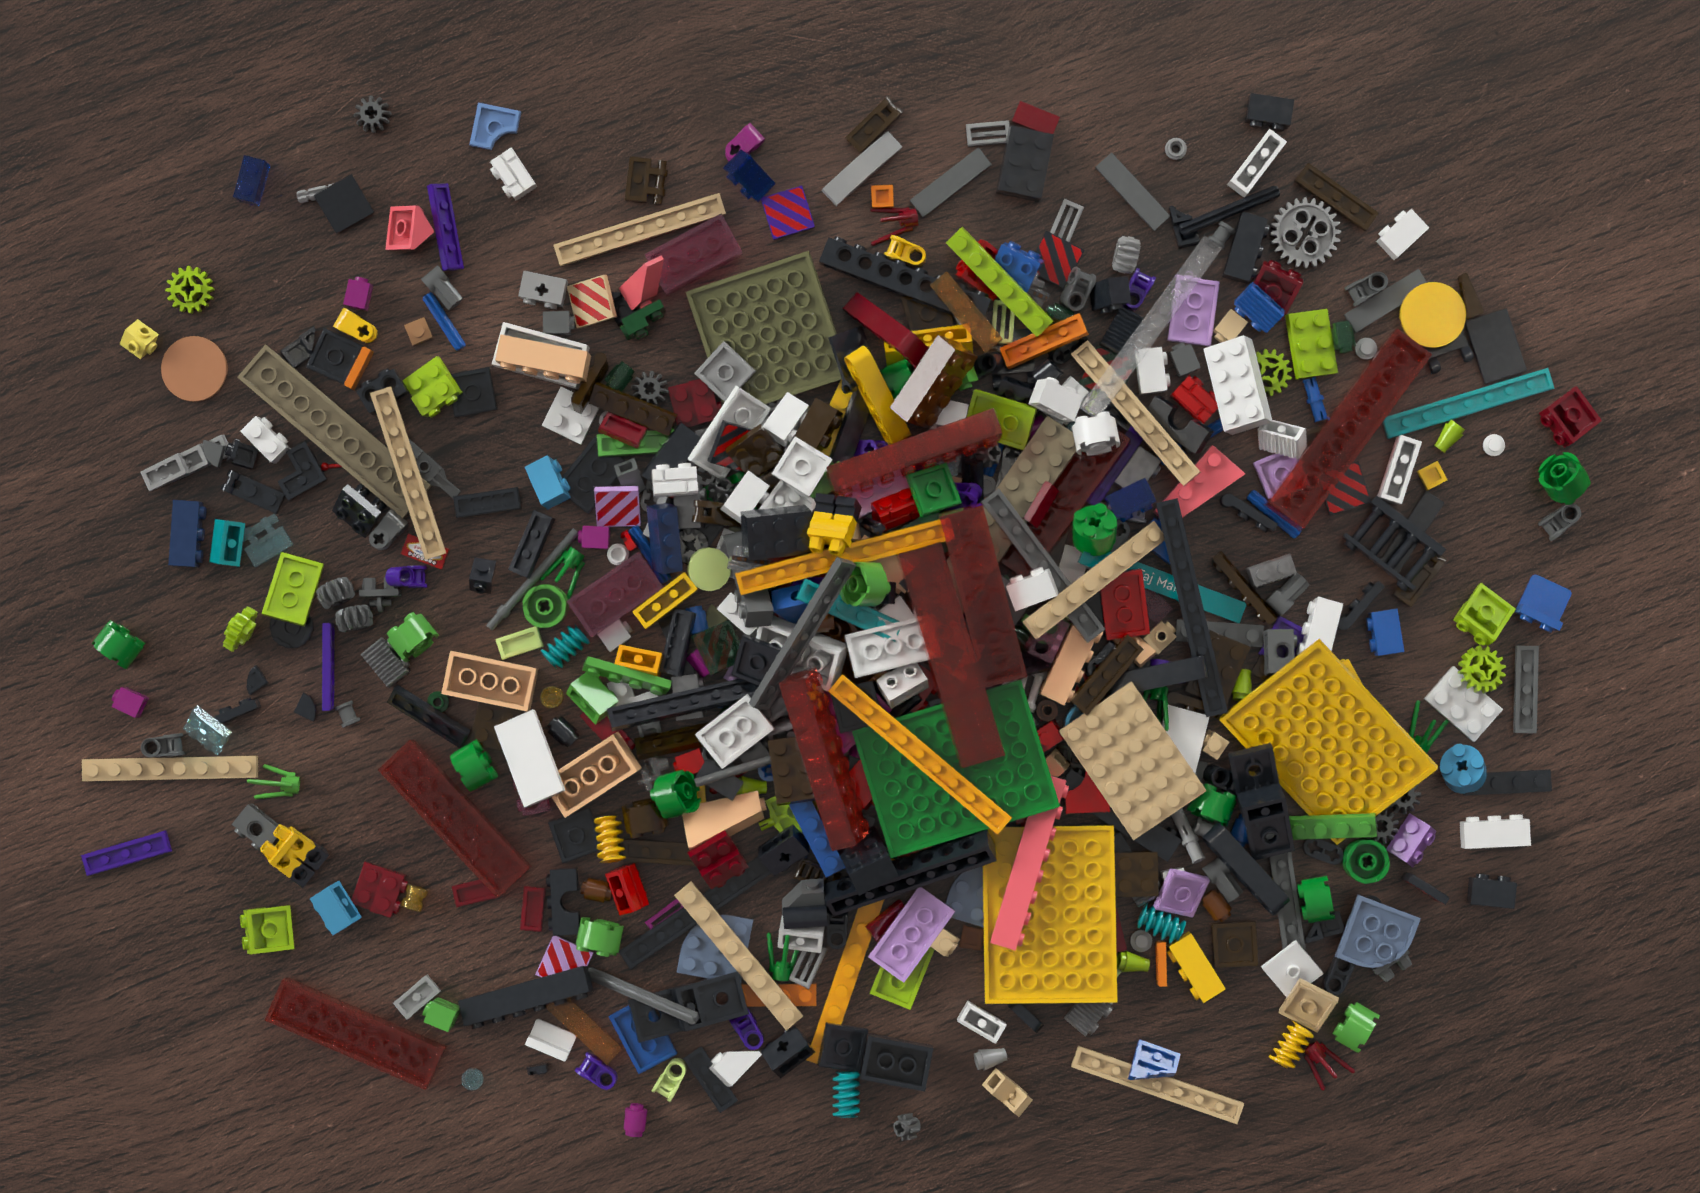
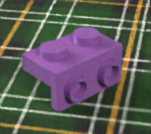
[1386,813,1436,867]

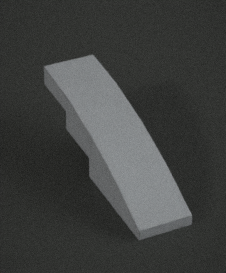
[821,131,902,206]
[141,435,228,491]

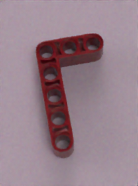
[842,292,929,369]

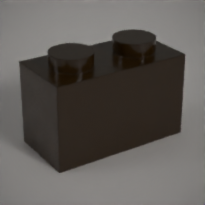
[795,398,843,452]

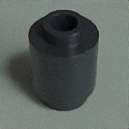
[547,716,580,748]

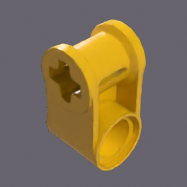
[884,235,926,268]
[333,308,378,343]

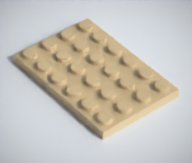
[1059,681,1206,840]

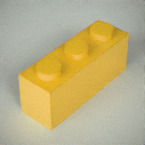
[632,572,699,629]
[1166,931,1226,1003]

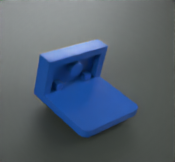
[995,241,1045,293]
[1514,575,1572,633]

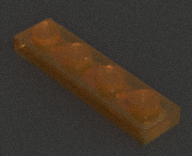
[930,271,1003,353]
[546,999,622,1064]

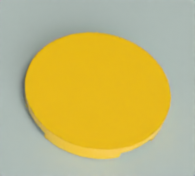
[1399,282,1466,348]

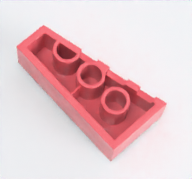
[1153,445,1246,518]

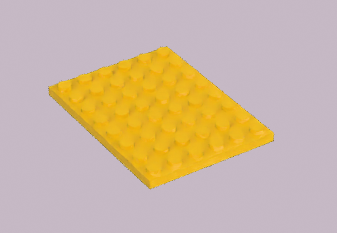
[1220,639,1438,845]
[983,825,1117,1004]

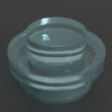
[461,1068,484,1090]

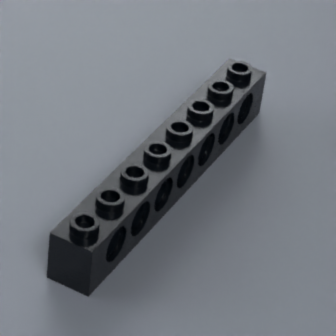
[819,236,991,327]
[824,829,997,916]

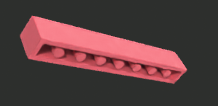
[990,776,1069,951]

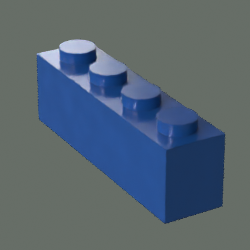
[789,801,845,877]

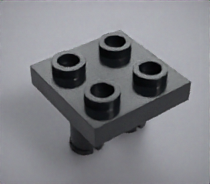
[332,483,386,538]

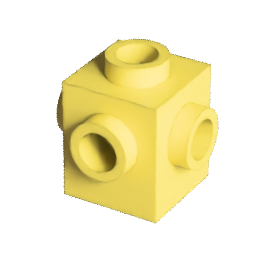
[120,319,159,359]

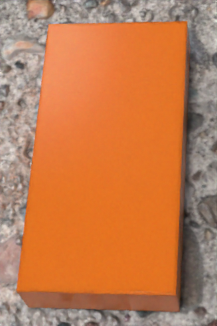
[344,347,374,391]
[1155,940,1167,987]

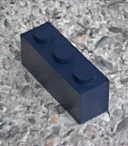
[168,500,206,568]
[646,503,683,574]

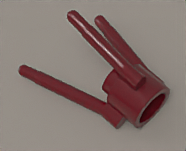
[870,207,918,246]
[1304,1041,1355,1091]

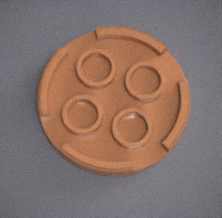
[161,336,228,402]

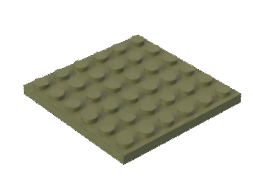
[686,251,842,404]

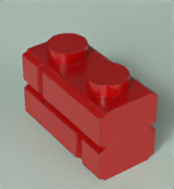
[1170,375,1218,424]
[871,488,920,532]
[605,863,649,915]

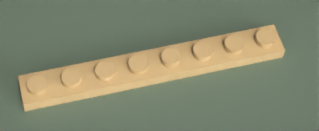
[554,193,726,266]
[1071,340,1201,486]
[370,386,446,560]
[1023,521,1164,639]
[82,756,258,781]
[674,881,803,1030]
[1071,1045,1244,1124]

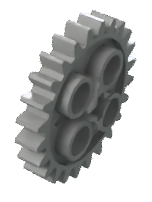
[1269,197,1341,269]

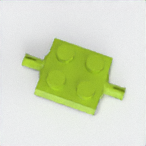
[758,792,830,833]

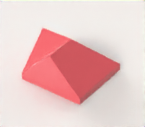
[385,205,434,250]

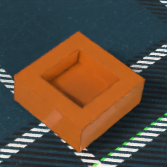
[871,185,894,209]

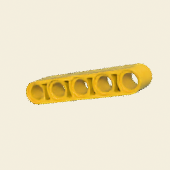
[844,346,911,448]

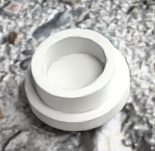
[1483,434,1505,456]
[607,544,629,565]

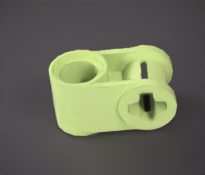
[652,1058,687,1102]

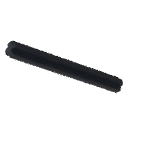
[1179,185,1280,235]

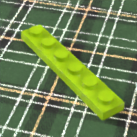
[946,227,1054,337]

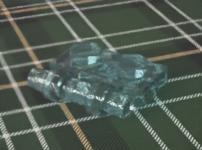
[243,513,294,567]
[183,705,232,756]

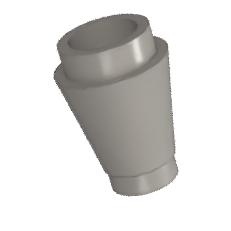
[974,1048,1007,1071]

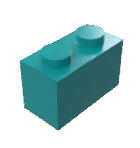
[209,519,245,567]

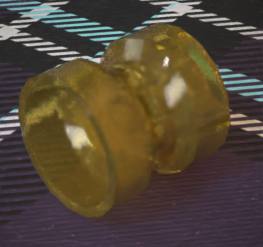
[540,686,564,708]
[401,884,428,912]

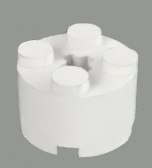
[1072,412,1120,456]

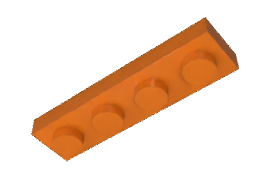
[1000,313,1089,369]
[741,983,817,1007]

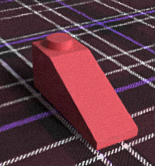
[618,255,664,310]

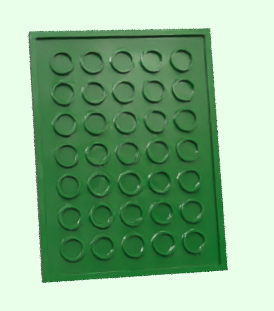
[852,680,1060,858]

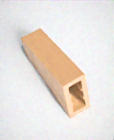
[682,791,767,850]

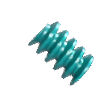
[541,623,590,669]
[1137,903,1186,944]
[833,1071,860,1118]

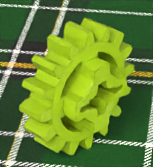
[165,266,215,314]
[1256,349,1292,397]
[223,606,258,652]
[1458,645,1506,694]

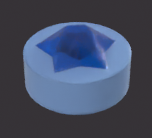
[758,764,773,781]

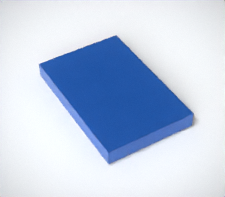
[608,1005,678,1074]

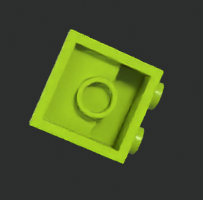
[402,356,462,418]
[1453,583,1516,646]
[240,905,294,954]

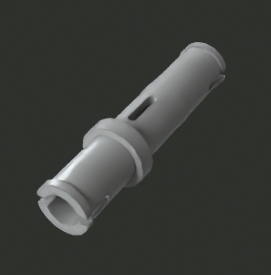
[1171,808,1205,864]

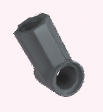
[421,265,463,311]
[1265,572,1310,616]
[1202,857,1243,903]

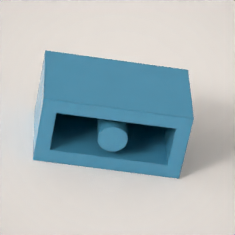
[525,455,571,509]
[310,881,362,935]

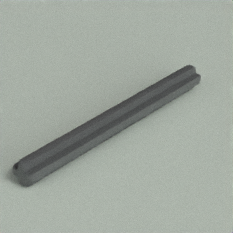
[588,967,699,1025]

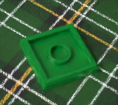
[905,463,962,517]

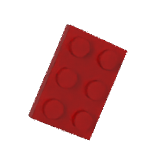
[1100,568,1150,640]

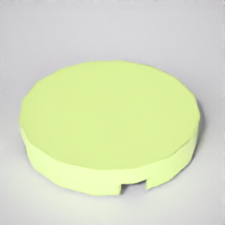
[687,547,731,591]

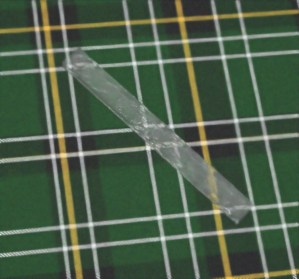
[1080,236,1222,417]

